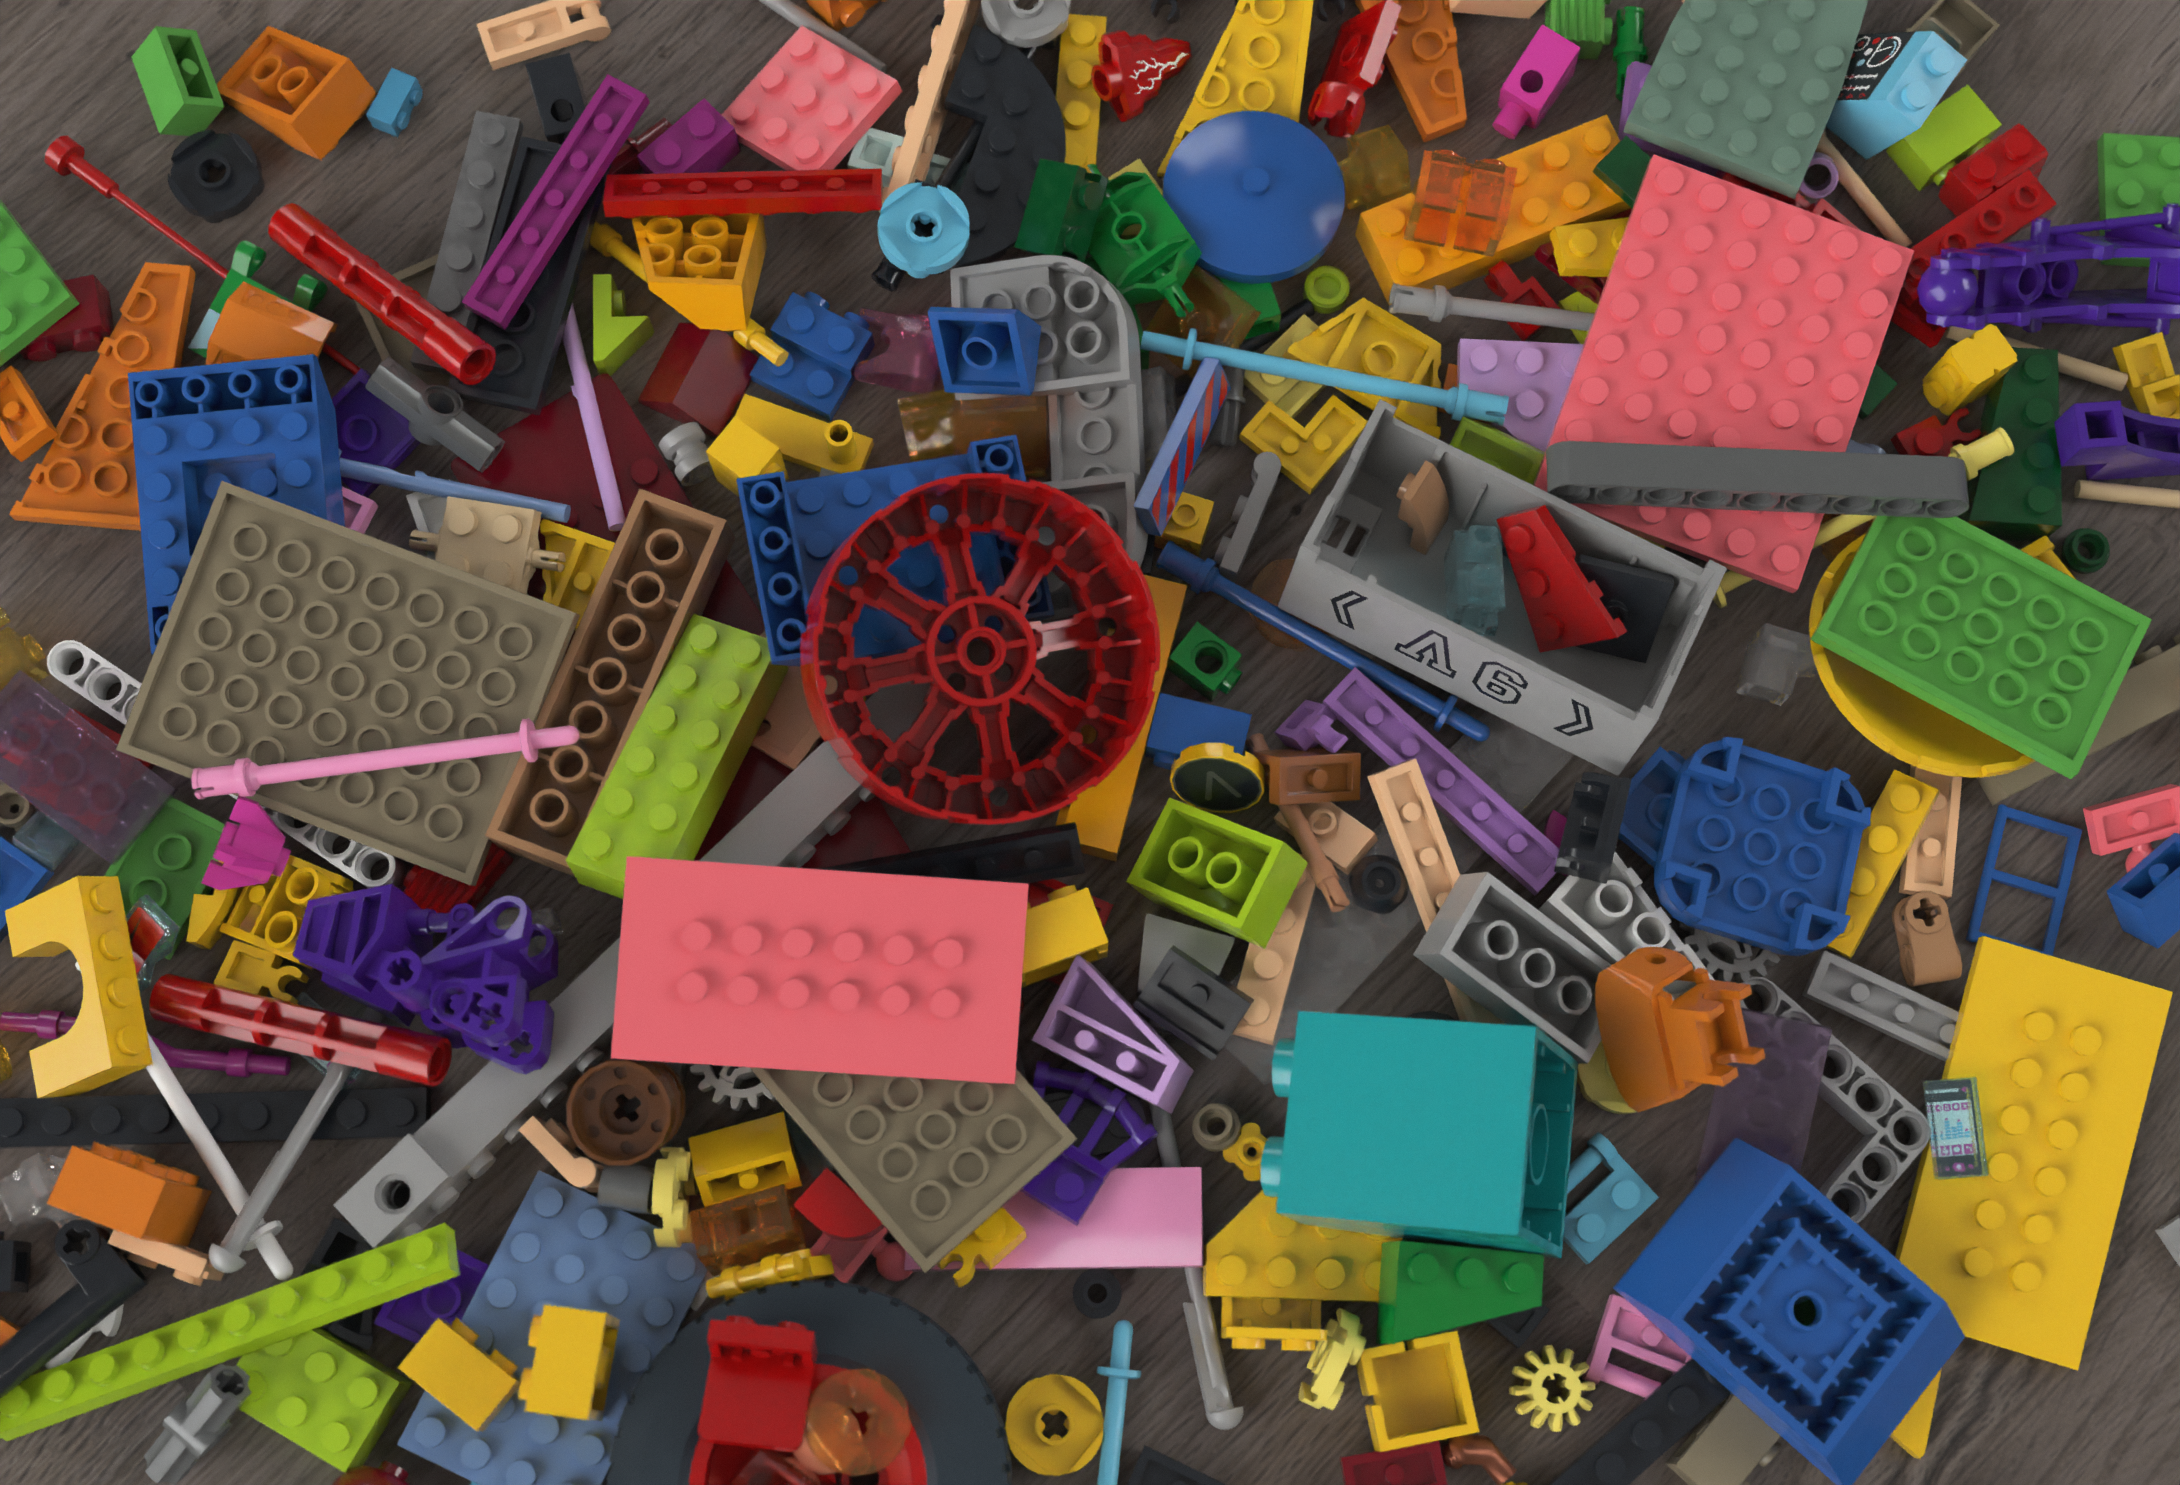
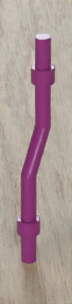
[0,1010,291,1078]

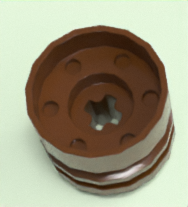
[567,1059,686,1165]

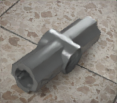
[365,356,505,473]
[144,1363,251,1485]

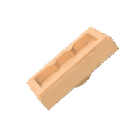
[1274,802,1378,875]

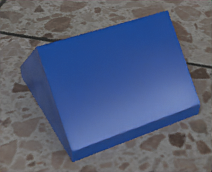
[927,307,1041,396]

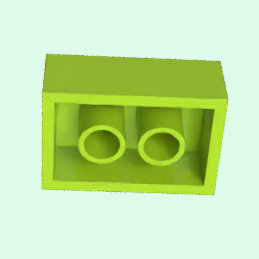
[1126,797,1308,949]
[236,1327,413,1473]

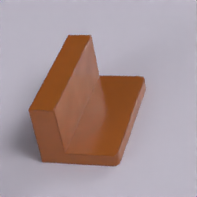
[1252,747,1361,805]

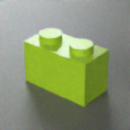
[1886,85,2002,192]

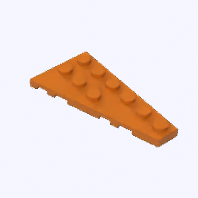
[1354,0,1467,143]
[9,262,196,531]

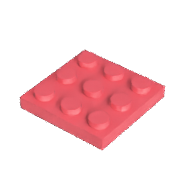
[722,26,902,171]

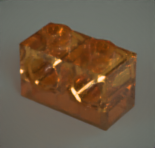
[689,1184,807,1277]

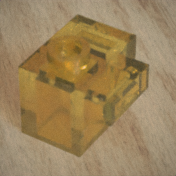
[1338,124,1412,211]

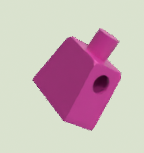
[1492,24,1580,139]

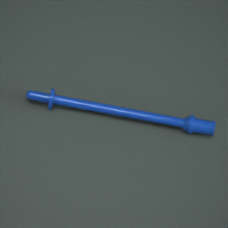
[1156,540,1490,742]

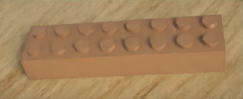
[485,489,735,877]

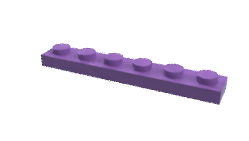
[1322,667,1559,896]

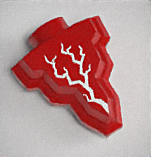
[1091,30,1192,122]

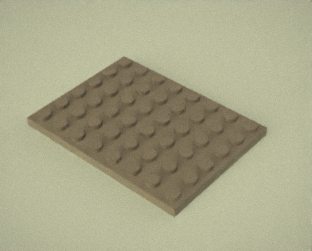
[116,481,580,886]

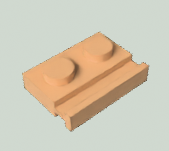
[108,1230,224,1286]

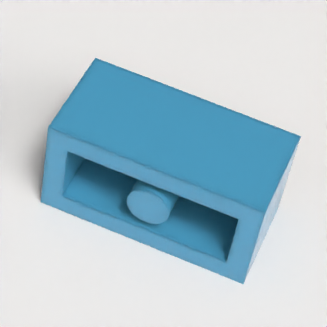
[366,68,423,137]

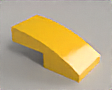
[2112,332,2180,419]
[186,861,244,949]

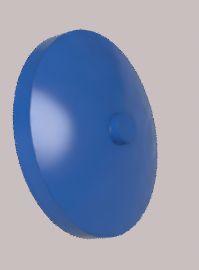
[1162,111,1345,284]

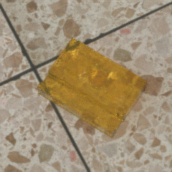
[897,389,1000,462]

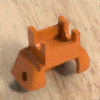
[1595,947,1765,1113]

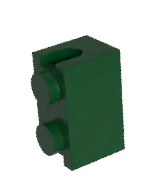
[1014,158,1109,263]

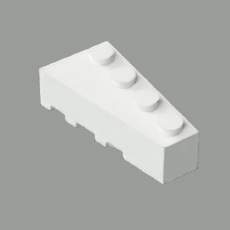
[1538,847,1714,1000]

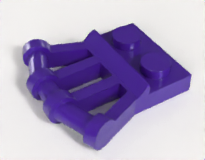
[1020,1060,1159,1226]

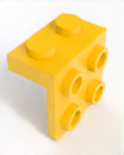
[1221,1297,1327,1351]

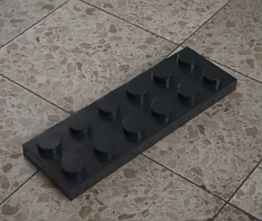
[448,136,612,416]

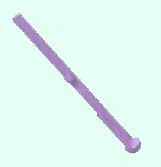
[562,302,626,531]

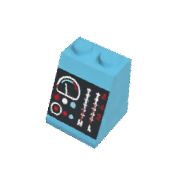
[1826,31,1967,160]

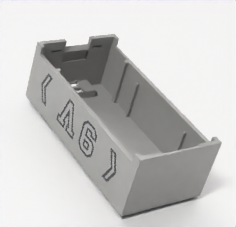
[1278,399,1727,776]

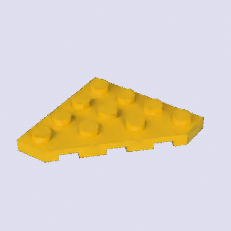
[1203,1189,1402,1302]

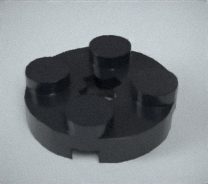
[168,130,265,223]

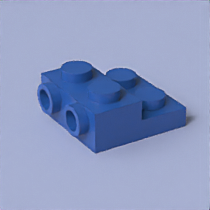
[750,292,875,421]
[1618,746,1685,868]

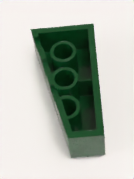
[1959,347,2062,541]

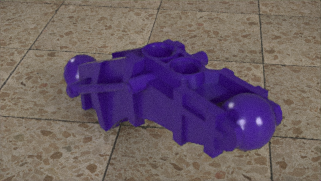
[1917,203,2180,336]

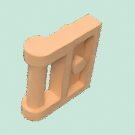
[519,1116,604,1194]

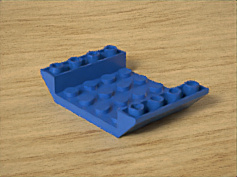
[736,435,1055,667]

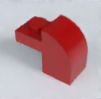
[793,1167,885,1241]

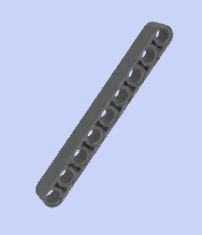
[1546,441,1969,518]

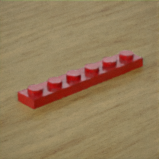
[603,168,883,219]

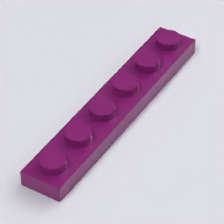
[462,74,650,330]

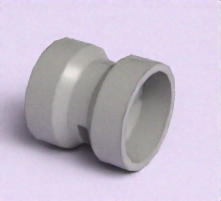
[659,422,714,486]

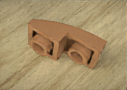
[1396,460,1449,555]

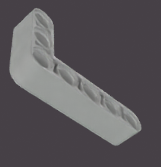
[1740,976,1931,1224]

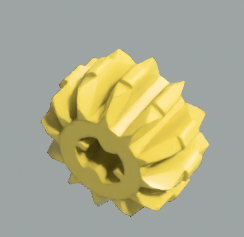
[1509,1345,1596,1432]

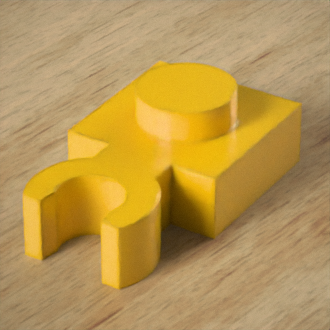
[213,940,309,1004]
[937,1207,1027,1287]

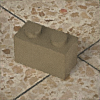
[1665,1393,1782,1485]

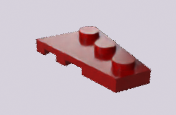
[1496,505,1628,653]

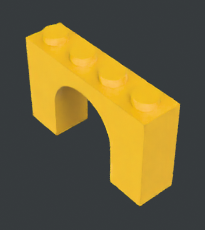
[5,876,153,1098]

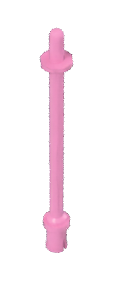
[191,718,579,799]

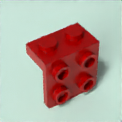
[698,1316,818,1452]

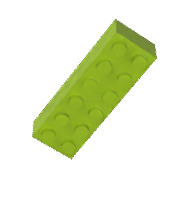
[565,613,789,899]

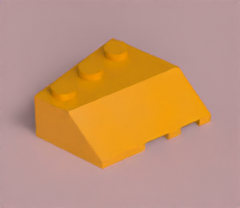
[632,213,767,331]

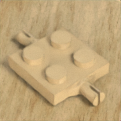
[409,496,566,595]

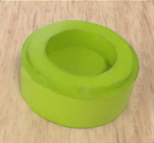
[1303,266,1350,314]

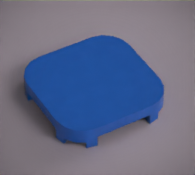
[1654,737,1871,957]

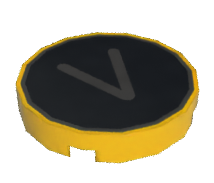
[1170,743,1266,813]

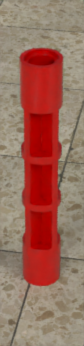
[268,203,496,385]
[149,974,452,1086]

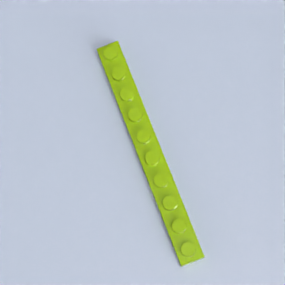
[0,1223,459,1441]

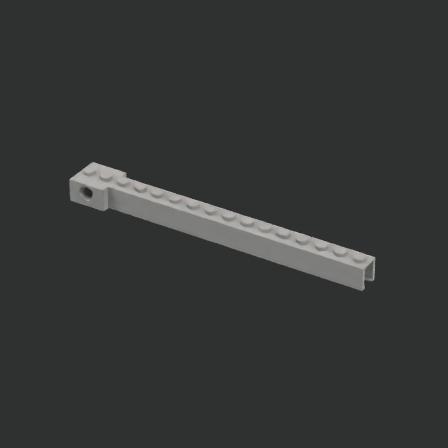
[334,682,952,1249]

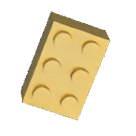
[519,1304,620,1421]

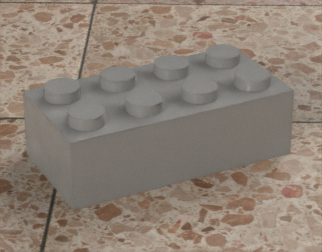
[1413,872,1611,1064]

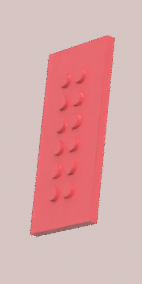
[611,856,1029,1084]

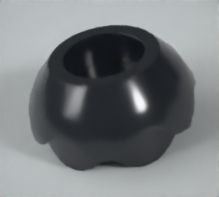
[1349,854,1409,915]

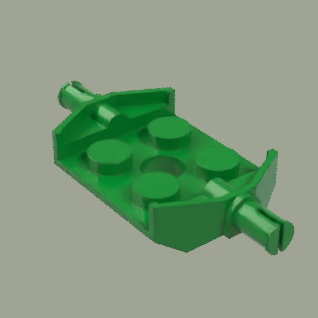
[1086,164,1202,317]

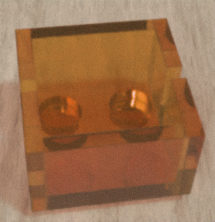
[1403,149,1517,257]

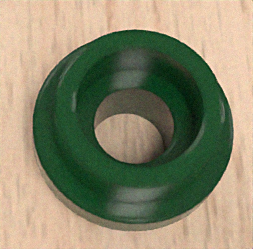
[2061,528,2110,574]

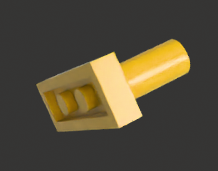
[735,394,874,474]

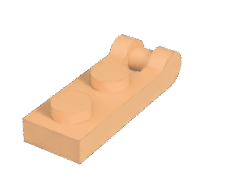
[476,0,611,71]

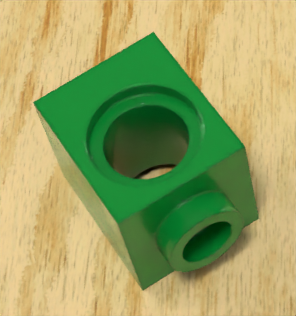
[1167,622,1243,702]

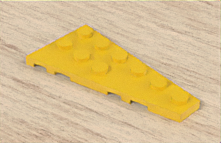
[1157,0,1314,177]

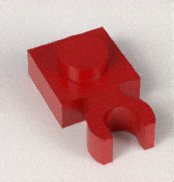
[1891,408,1982,457]

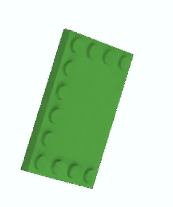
[1810,516,2152,779]

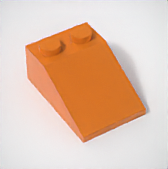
[216,25,377,160]

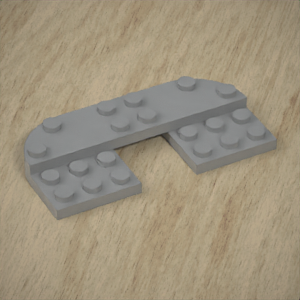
[950,255,1148,624]

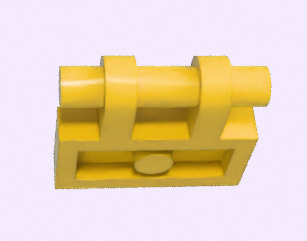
[706,1248,835,1301]

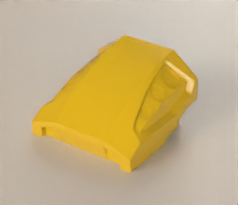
[219,855,353,969]

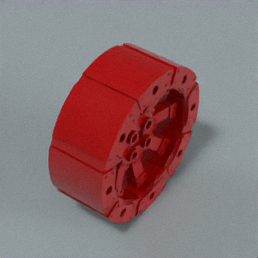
[800,473,1160,824]

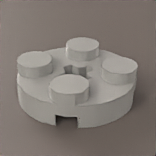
[981,0,1071,48]

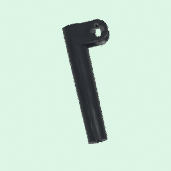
[0,1219,148,1399]

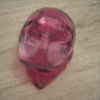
[854,308,942,393]

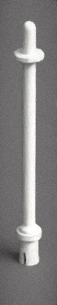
[75,962,293,1280]

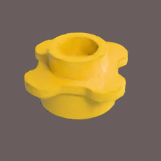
[1223,1123,1268,1182]

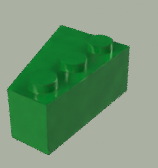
[1376,1241,1544,1344]

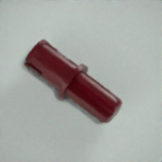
[609,118,672,175]

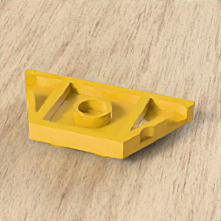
[1282,297,1441,439]

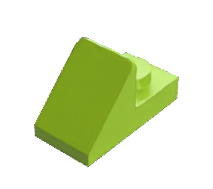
[593,274,654,376]

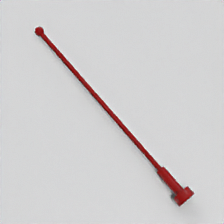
[44,135,361,375]

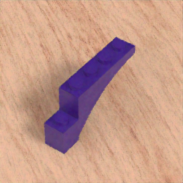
[2054,400,2180,481]

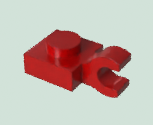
[1483,260,1560,341]

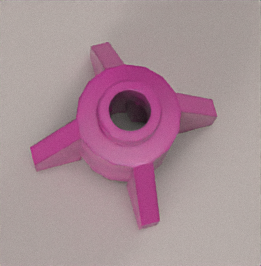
[201,795,291,890]

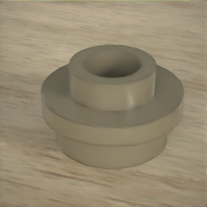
[1192,1103,1241,1152]

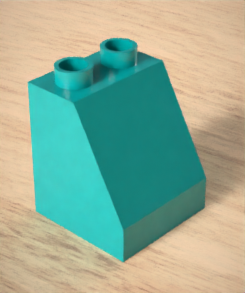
[1261,1011,1578,1259]

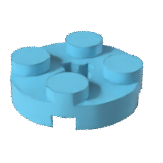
[877,182,970,279]

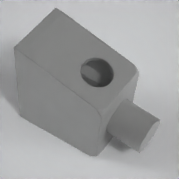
[1137,914,1235,1035]

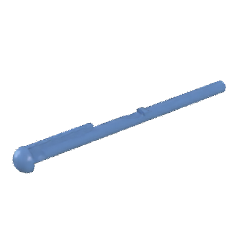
[339,449,571,523]

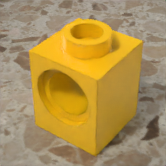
[1154,492,1214,557]

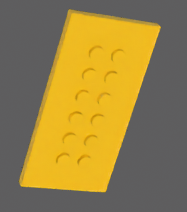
[1895,936,2173,1370]

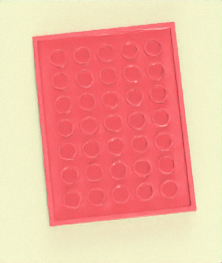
[1533,154,1914,594]

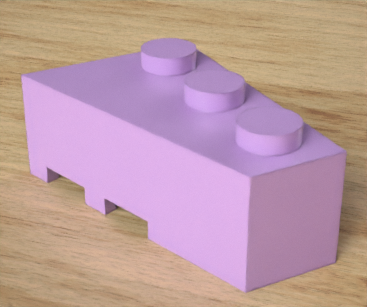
[1032,955,1194,1114]

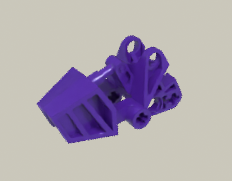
[293,884,558,1075]

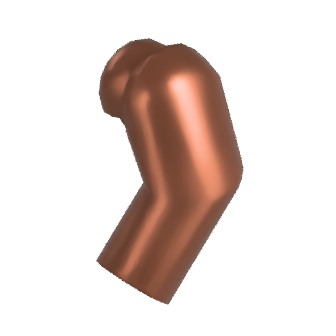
[1441,1434,1516,1485]

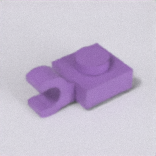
[1274,700,1348,754]

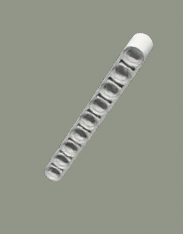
[47,640,407,889]

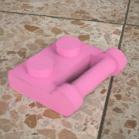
[1582,1294,1692,1398]

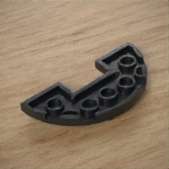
[885,24,1066,274]

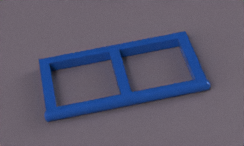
[1966,804,2082,956]

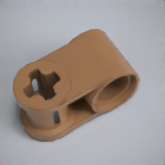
[1892,891,1962,987]

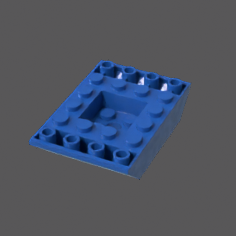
[128,354,345,655]
[1613,1137,1965,1485]

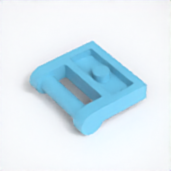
[1563,1132,1659,1264]

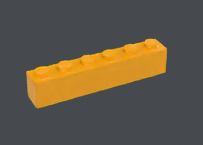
[1056,574,1187,862]

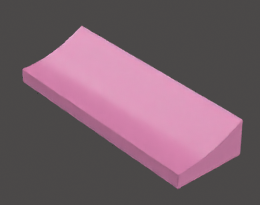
[904,1167,1204,1272]

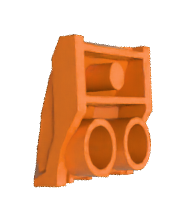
[206,281,338,365]

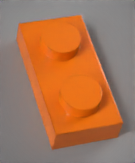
[0,365,58,462]

